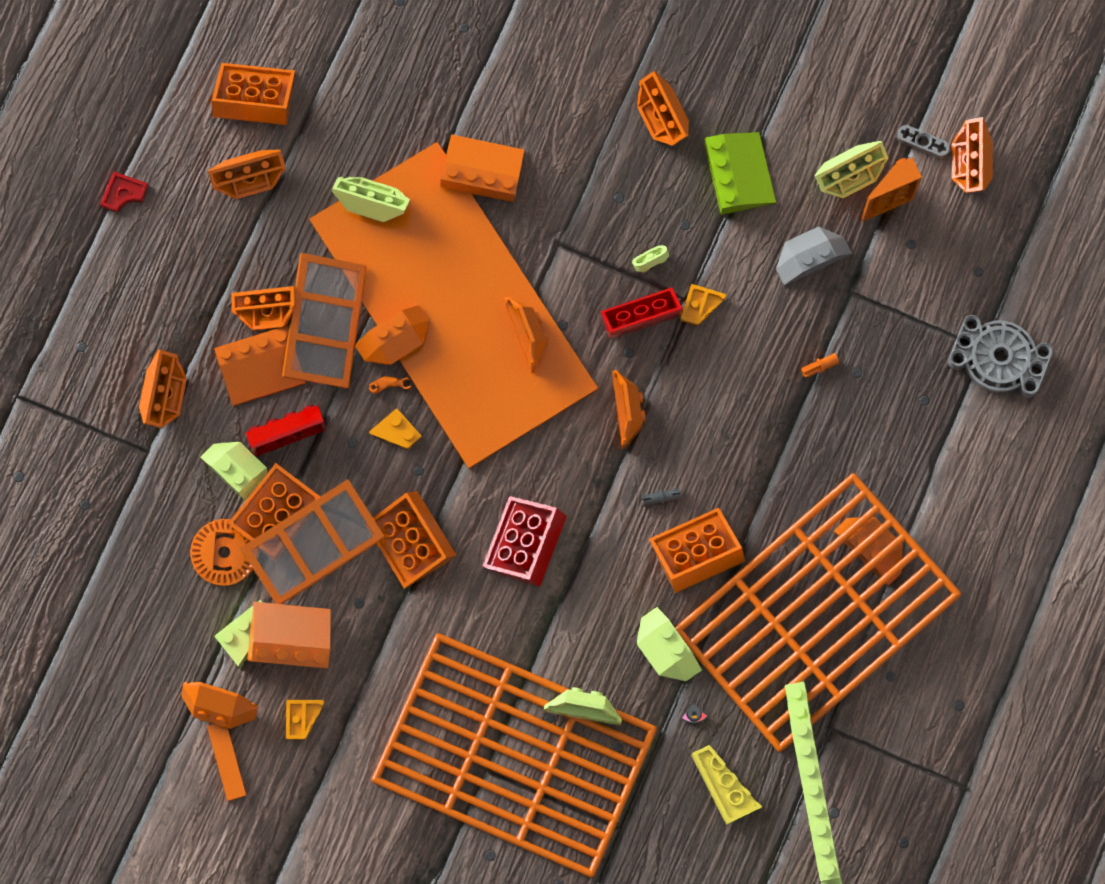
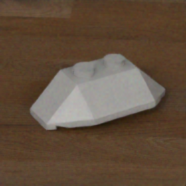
[776,227,852,286]

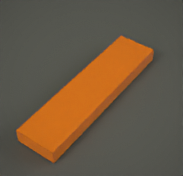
[207,724,247,801]

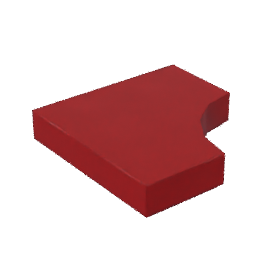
[100,171,149,213]

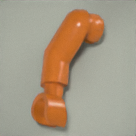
[369,376,412,394]

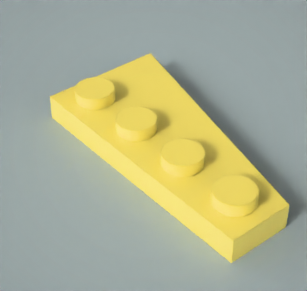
[691,745,762,825]

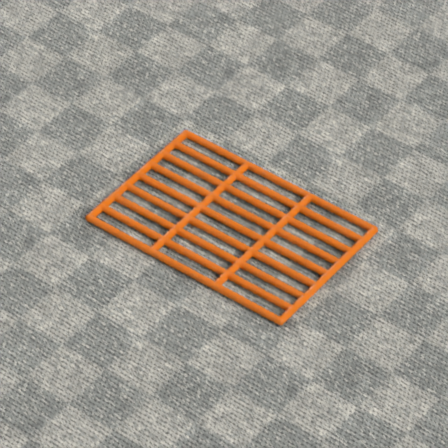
[675,473,961,752]
[371,633,657,878]

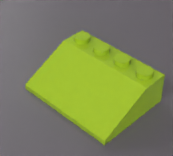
[704,132,776,215]

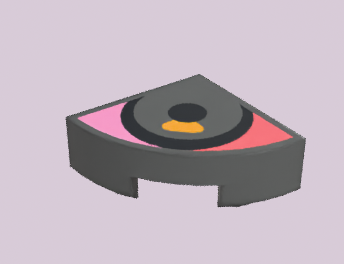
[680,703,708,723]

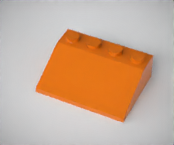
[212,63,295,125]
[440,134,524,203]
[861,157,922,222]
[214,326,306,406]
[228,463,320,562]
[365,491,457,589]
[649,508,746,593]
[247,601,331,668]

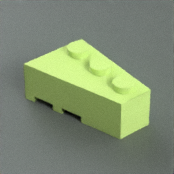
[215,600,262,670]

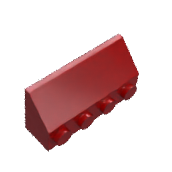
[600,288,683,339]
[246,405,327,457]

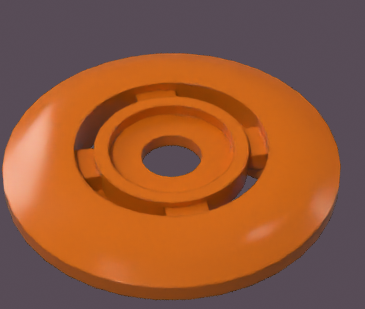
[190,519,258,586]

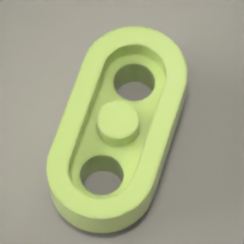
[632,245,669,272]

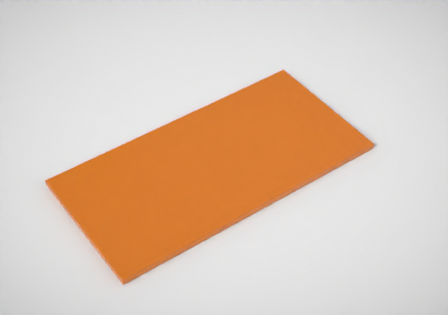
[309,142,598,469]

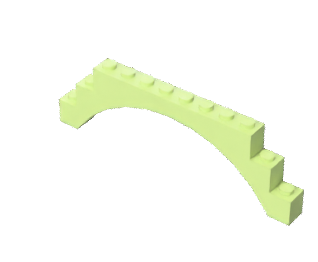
[785,682,843,884]

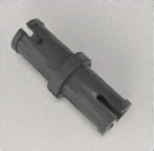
[641,488,681,507]

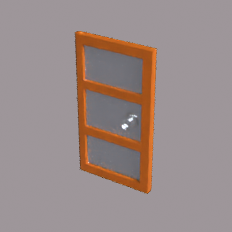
[282,253,367,389]
[240,479,385,604]

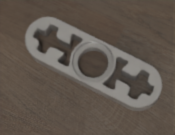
[897,125,950,159]

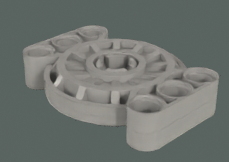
[948,315,1052,398]

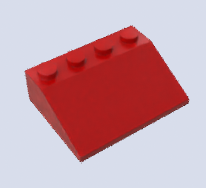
[482,496,567,587]

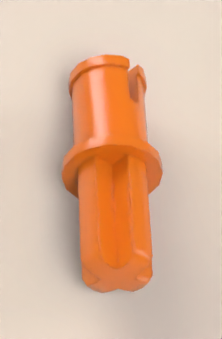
[801,353,839,378]

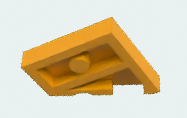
[680,284,726,326]
[369,408,422,450]
[286,700,325,740]

